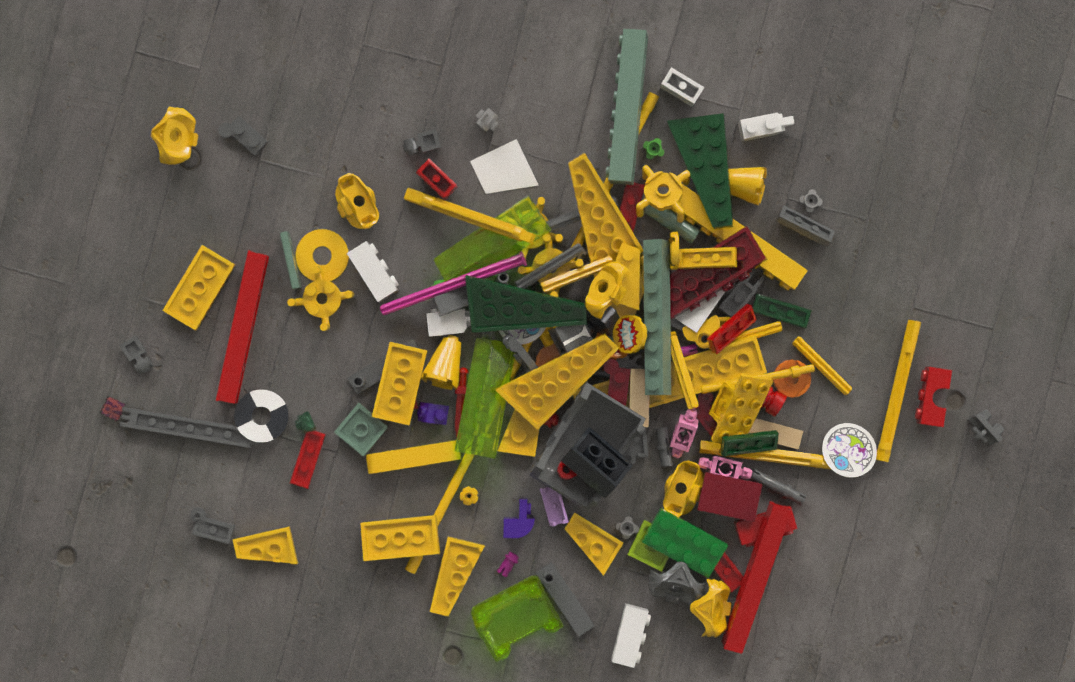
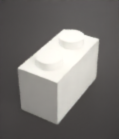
[660,67,704,107]

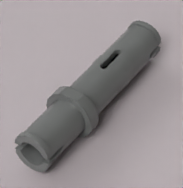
[750,469,807,506]

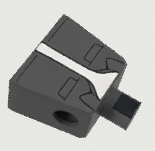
[548,322,596,356]

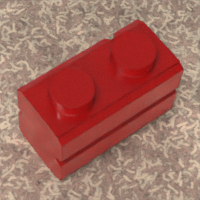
[416,159,458,200]

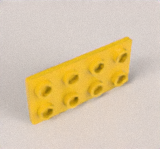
[709,374,773,443]

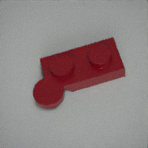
[604,359,630,406]
[695,392,718,437]

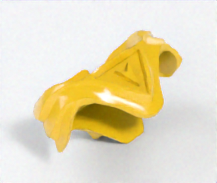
[151,107,198,165]
[335,173,379,229]
[585,262,628,319]
[663,461,704,517]
[690,579,731,638]

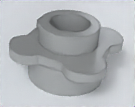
[799,189,823,212]
[616,516,639,539]

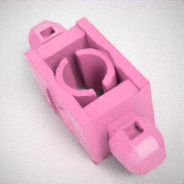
[670,409,698,458]
[698,455,752,479]

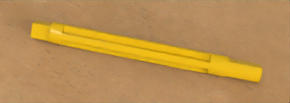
[404,188,536,244]
[876,320,921,462]
[699,440,832,470]

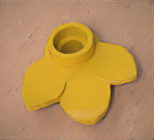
[682,315,720,349]

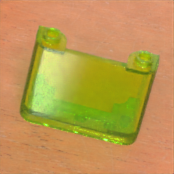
[471,576,564,662]

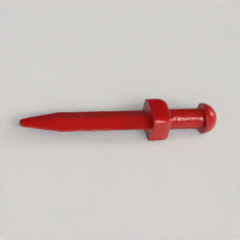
[455,367,469,441]

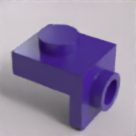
[417,402,449,425]

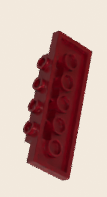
[670,226,768,320]

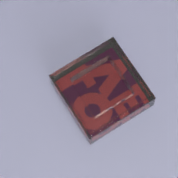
[99,396,126,422]

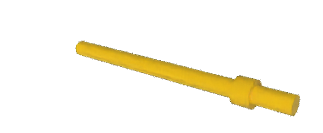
[701,364,815,394]

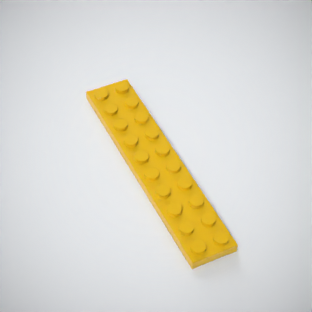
[573,336,767,408]

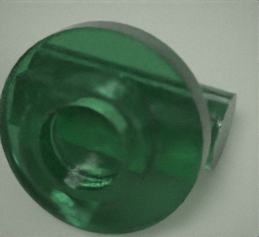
[294,411,316,434]

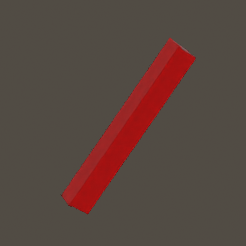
[216,250,270,404]
[721,501,792,654]

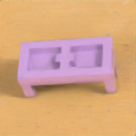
[540,487,569,526]

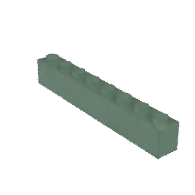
[606,29,648,185]
[643,239,671,395]

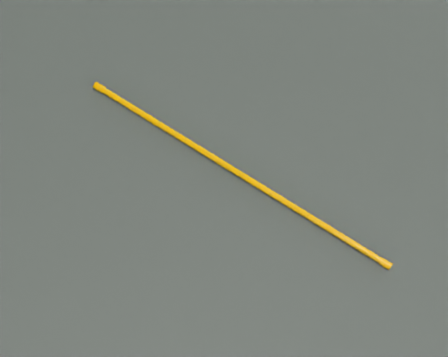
[405,92,659,574]

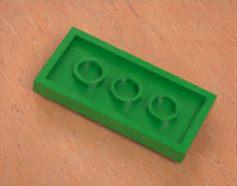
[641,508,728,578]

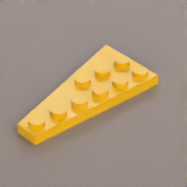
[568,153,643,278]
[496,334,619,430]

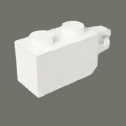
[738,113,794,142]
[426,309,471,337]

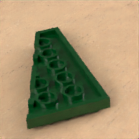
[667,113,733,229]
[465,275,587,333]

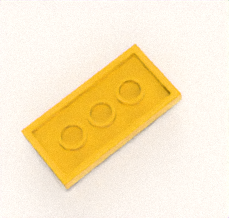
[162,245,236,330]
[372,342,427,425]
[360,515,440,561]

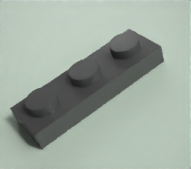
[777,205,835,248]

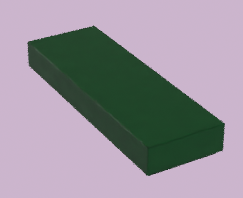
[752,294,812,329]
[720,430,779,456]

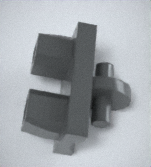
[967,410,1004,445]

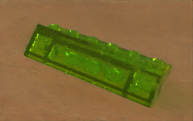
[433,196,551,289]
[455,338,515,459]

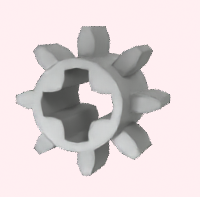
[476,108,499,132]

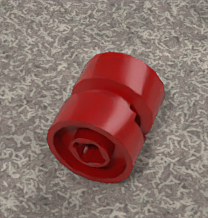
[760,387,787,417]

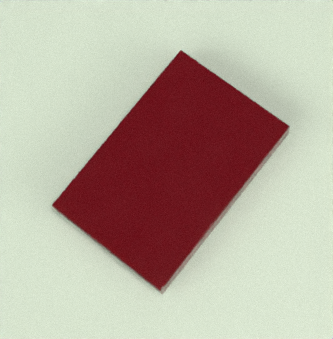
[697,472,762,522]

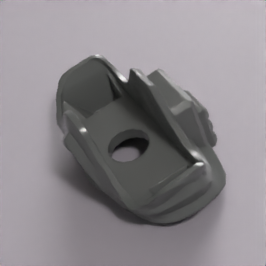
[648,562,707,605]

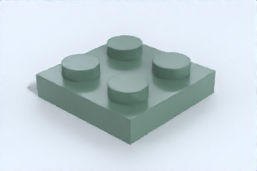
[334,403,388,457]

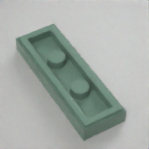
[280,231,302,290]

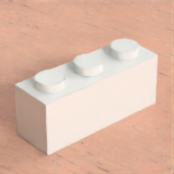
[347,241,399,303]
[611,603,651,668]

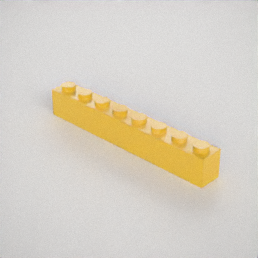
[669,184,808,291]

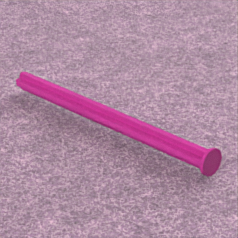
[380,251,527,315]

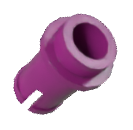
[681,343,698,357]
[497,551,519,577]

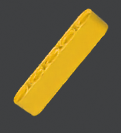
[366,440,461,474]

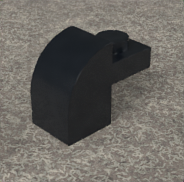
[583,300,620,337]

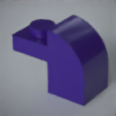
[503,498,535,538]

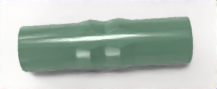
[644,205,700,244]

